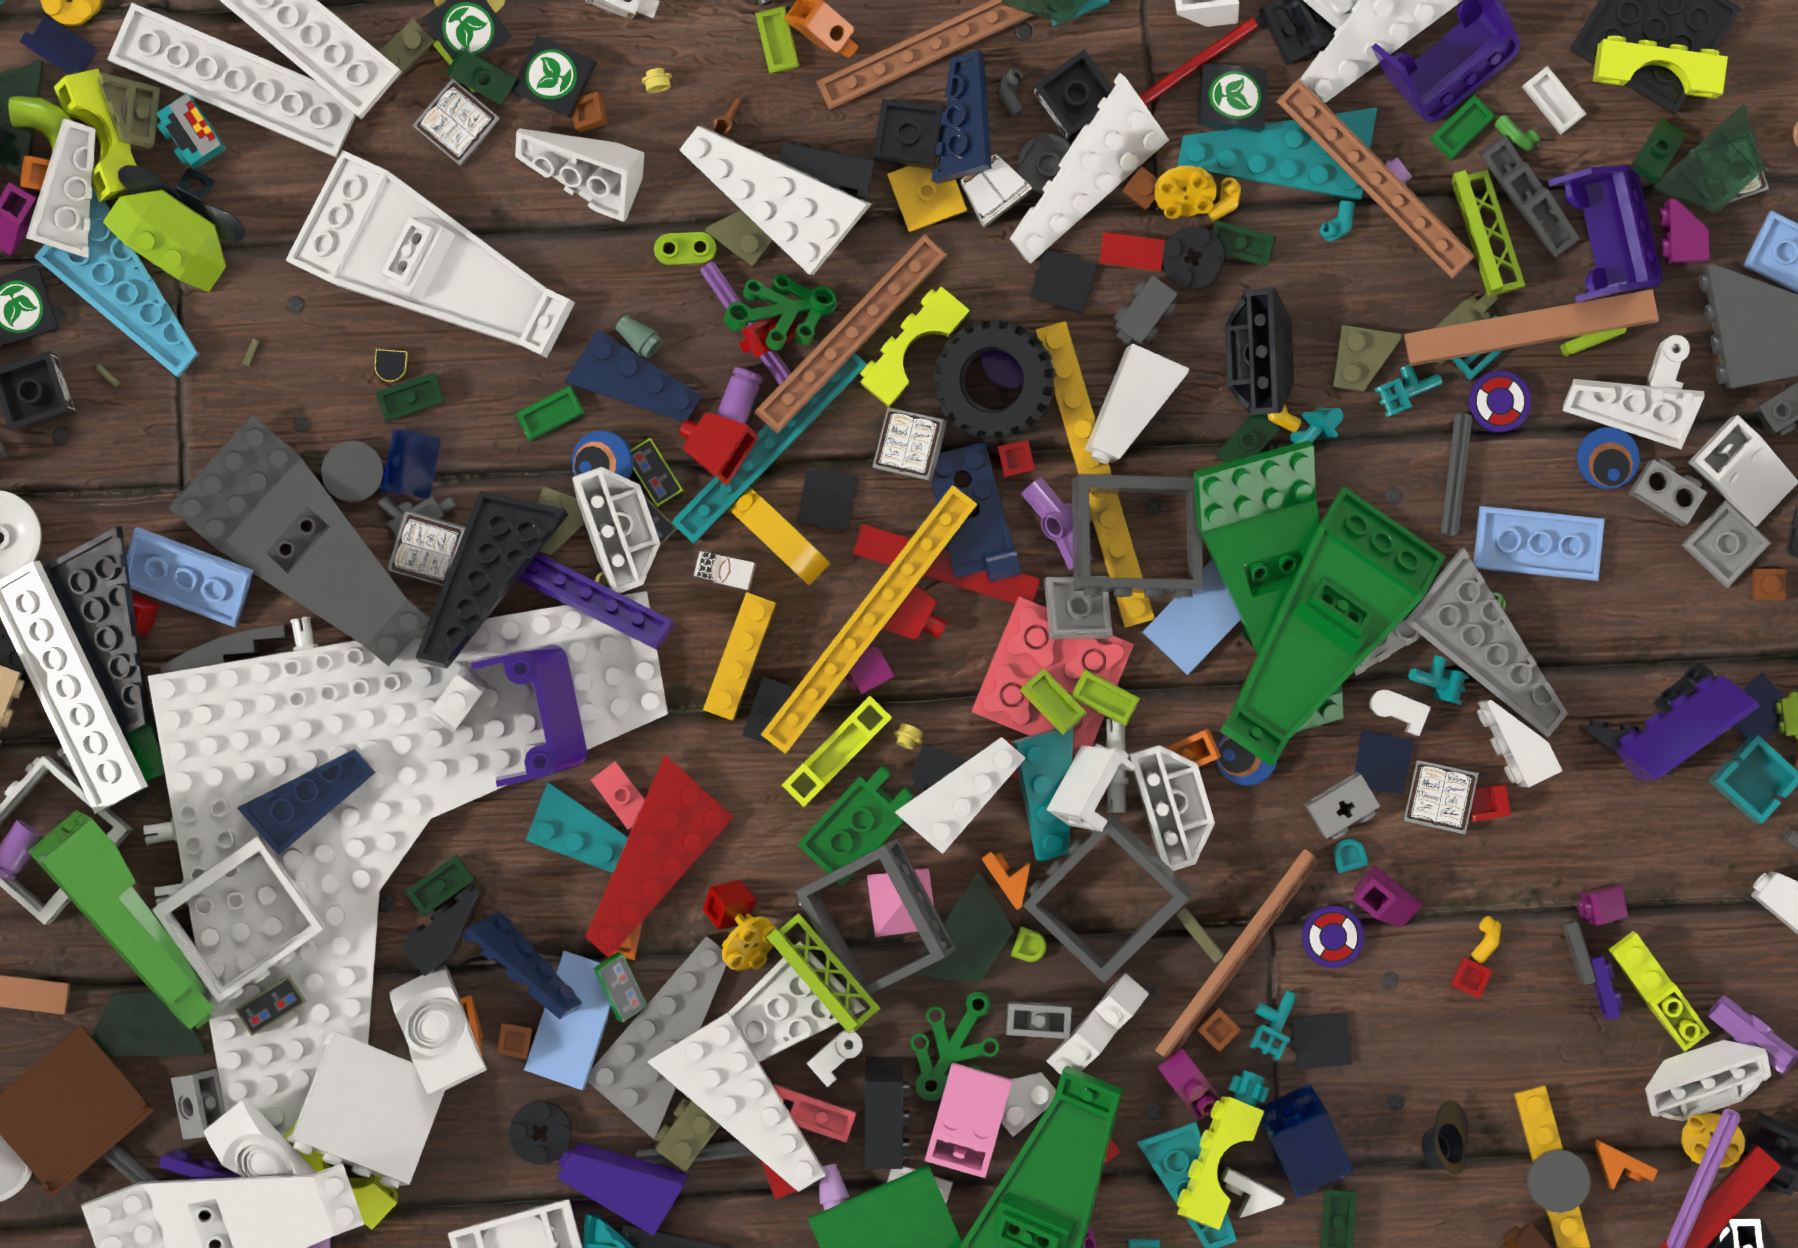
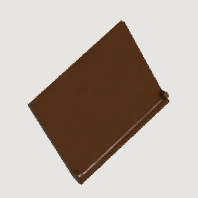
[0,1025,154,1197]

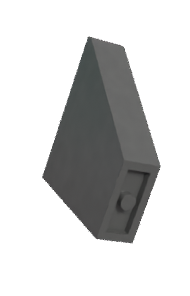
[1699,264,1798,391]

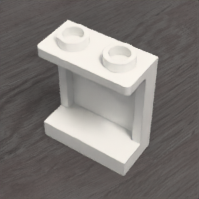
[1046,744,1136,832]

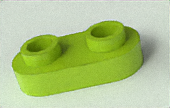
[654,232,717,266]

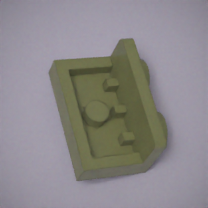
[654,1098,720,1172]

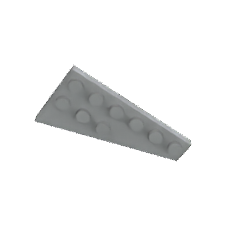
[1403,547,1568,737]
[587,936,727,1140]

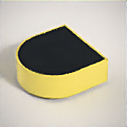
[375,349,408,382]

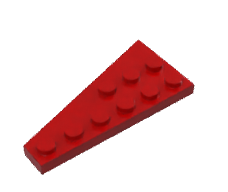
[584,755,734,958]

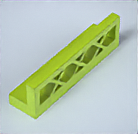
[1451,169,1525,297]
[767,913,881,1034]

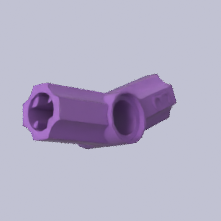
[1021,477,1093,570]
[1707,995,1798,1075]

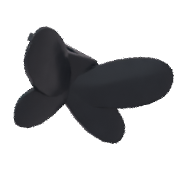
[118,165,245,244]

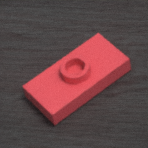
[591,761,645,830]

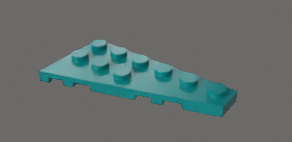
[1177,108,1377,201]

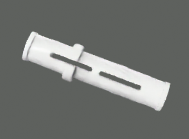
[1106,719,1129,813]

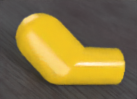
[1207,177,1241,222]
[1267,404,1301,433]
[1471,916,1501,964]

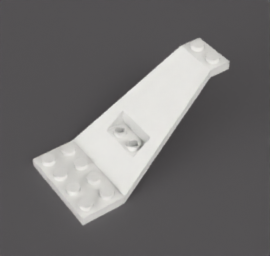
[286,150,575,358]
[81,1163,364,1248]

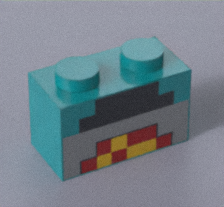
[156,93,227,169]

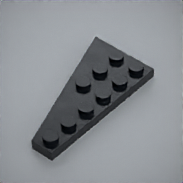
[415,491,568,669]
[43,526,151,736]

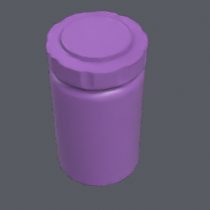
[716,367,763,424]
[0,820,43,882]

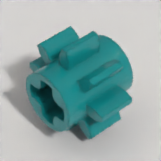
[1228,1070,1270,1107]

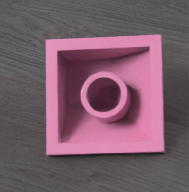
[867,867,934,937]

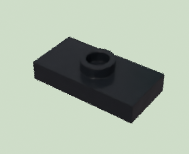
[742,677,792,746]

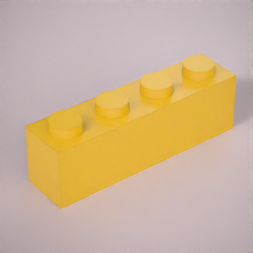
[703,592,777,721]

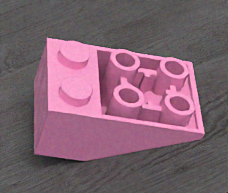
[925,1062,1013,1178]

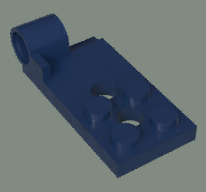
[930,442,1021,583]

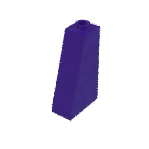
[557,1142,690,1236]

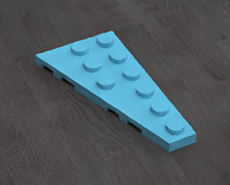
[35,188,199,377]

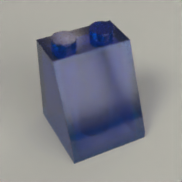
[1258,1083,1354,1198]

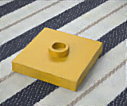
[887,156,967,233]

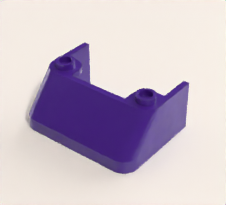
[1371,0,1521,123]
[1548,165,1662,302]
[470,644,587,787]

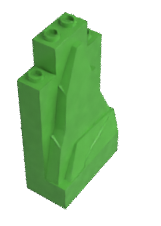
[28,810,214,1030]

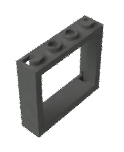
[1072,474,1203,599]
[1022,813,1194,983]
[795,838,956,1000]

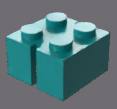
[1708,735,1798,824]

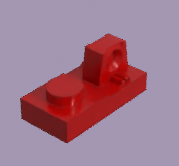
[739,317,802,358]

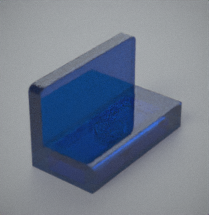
[19,16,97,75]
[381,429,441,499]

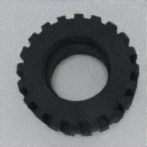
[933,320,1056,440]

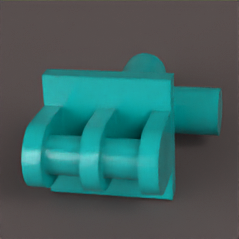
[1374,365,1442,418]
[1291,408,1343,444]
[1408,655,1469,705]
[1250,991,1297,1061]

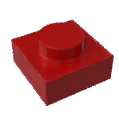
[997,440,1035,478]
[1450,957,1493,999]

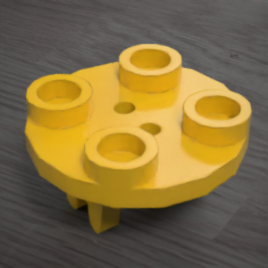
[1154,166,1216,219]
[722,914,777,971]
[1681,1113,1745,1168]

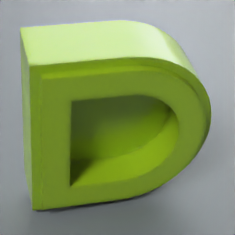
[1011,926,1046,962]

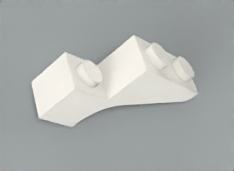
[1046,973,1149,1074]

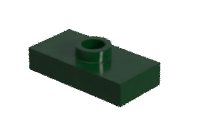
[446,46,517,105]
[1629,117,1687,185]
[1212,220,1277,267]
[375,372,446,422]
[1215,415,1280,463]
[405,854,475,917]
[1320,1188,1357,1248]

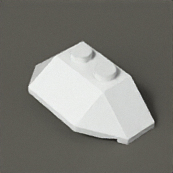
[572,467,660,593]
[1129,745,1215,871]
[1645,1040,1771,1121]

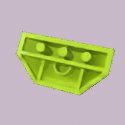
[103,190,226,292]

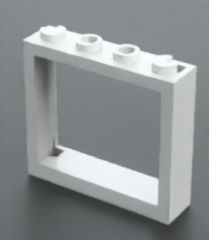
[0,756,134,925]
[152,834,325,1003]

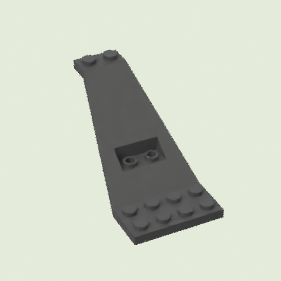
[169,414,431,666]

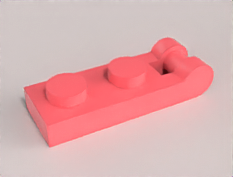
[773,1084,857,1143]

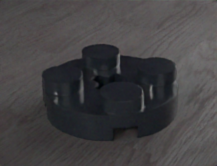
[1163,226,1226,289]
[508,1101,572,1165]

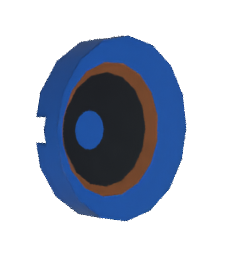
[1576,427,1640,490]
[571,430,634,479]
[1216,734,1277,786]

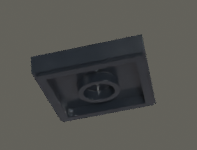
[873,99,944,169]

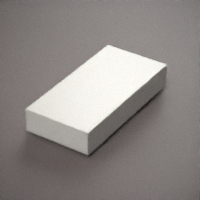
[1522,66,1586,135]

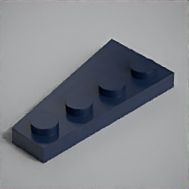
[931,50,992,184]
[564,330,703,422]
[237,749,376,856]
[460,911,582,1020]

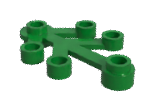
[724,274,837,350]
[910,991,999,1101]

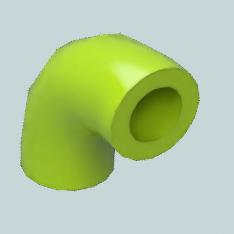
[8,96,73,153]

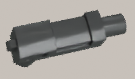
[377,496,457,541]

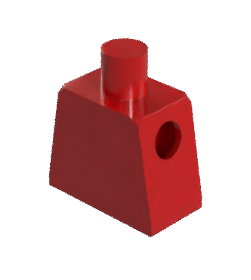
[679,412,759,487]
[882,585,948,641]

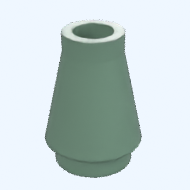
[615,315,662,358]

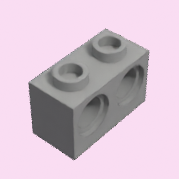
[1629,459,1707,526]

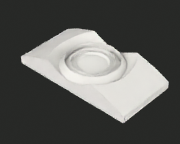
[389,964,487,1097]
[203,1097,316,1177]
[448,1199,583,1248]

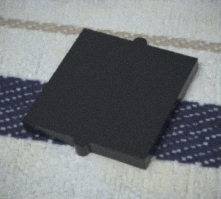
[1030,249,1097,314]
[798,469,857,531]
[1291,1012,1352,1070]

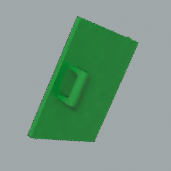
[808,1165,962,1248]

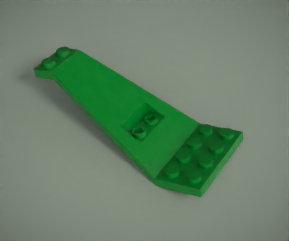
[1193,440,1344,732]
[1220,486,1446,767]
[959,1065,1124,1248]

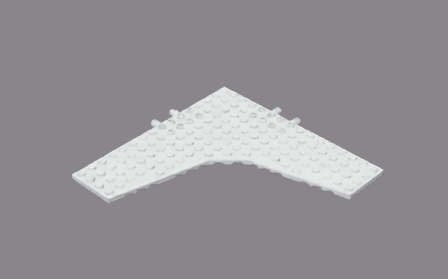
[143,591,668,1136]

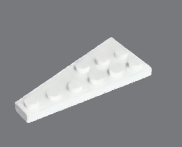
[1300,0,1463,103]
[1010,73,1169,264]
[679,126,871,275]
[729,941,866,1062]
[647,1012,826,1192]

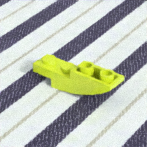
[1608,931,1710,1051]

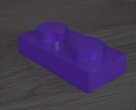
[1590,955,1623,1020]

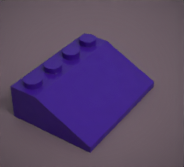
[1614,674,1760,781]

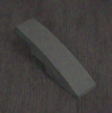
[1478,135,1580,257]
[161,625,290,673]

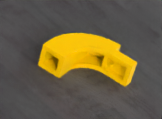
[729,487,831,586]

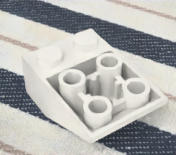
[1688,415,1798,527]
[1477,700,1562,788]

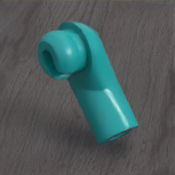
[1320,201,1355,241]

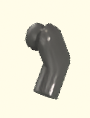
[997,68,1024,117]

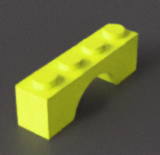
[1593,36,1728,99]
[54,69,138,202]
[860,286,970,408]
[782,696,892,807]
[1177,1096,1264,1230]
[283,1120,398,1230]

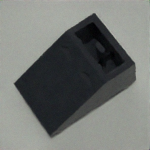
[401,885,486,976]

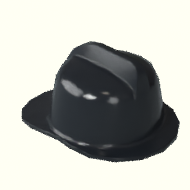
[1421,1100,1468,1175]

